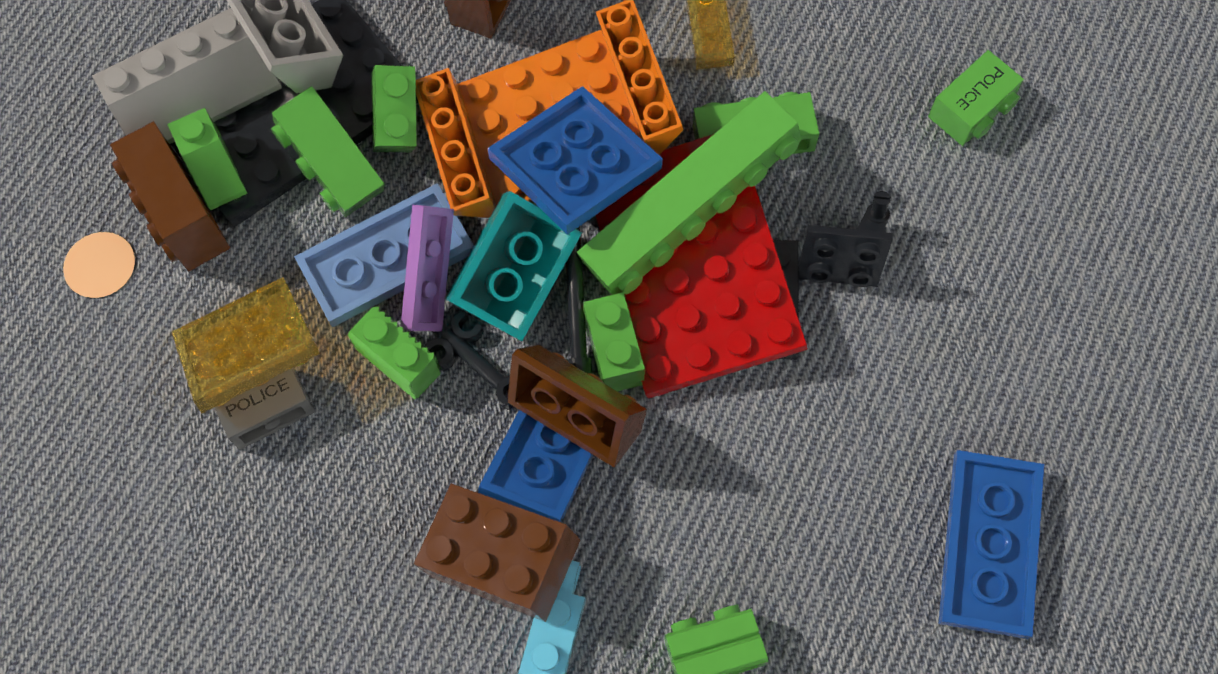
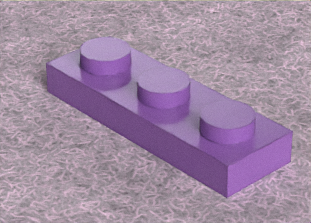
[401,205,454,331]

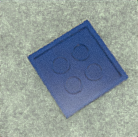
[488,86,663,235]

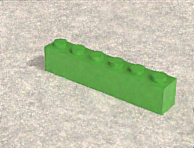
[577,91,801,295]

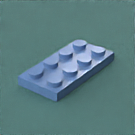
[294,183,474,328]

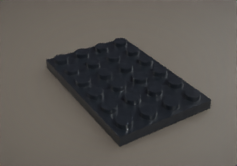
[170,0,418,228]

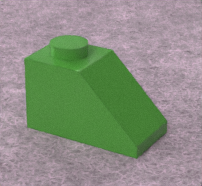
[167,108,248,210]

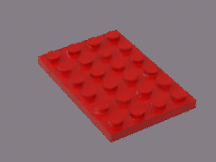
[596,134,808,399]

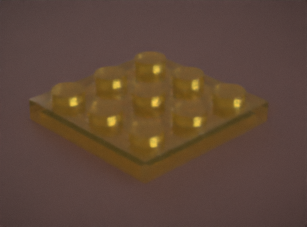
[171,277,320,413]

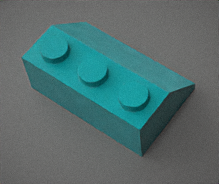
[445,191,582,341]

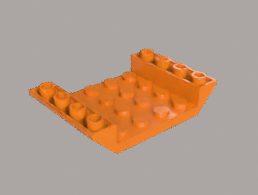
[416,0,683,218]

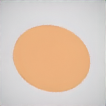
[63,232,135,298]

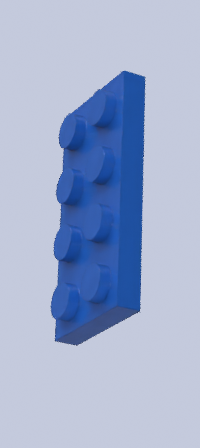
[938,450,1044,639]

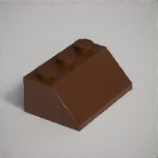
[508,345,647,468]

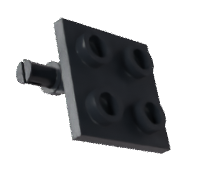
[798,191,893,287]

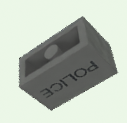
[209,357,316,450]

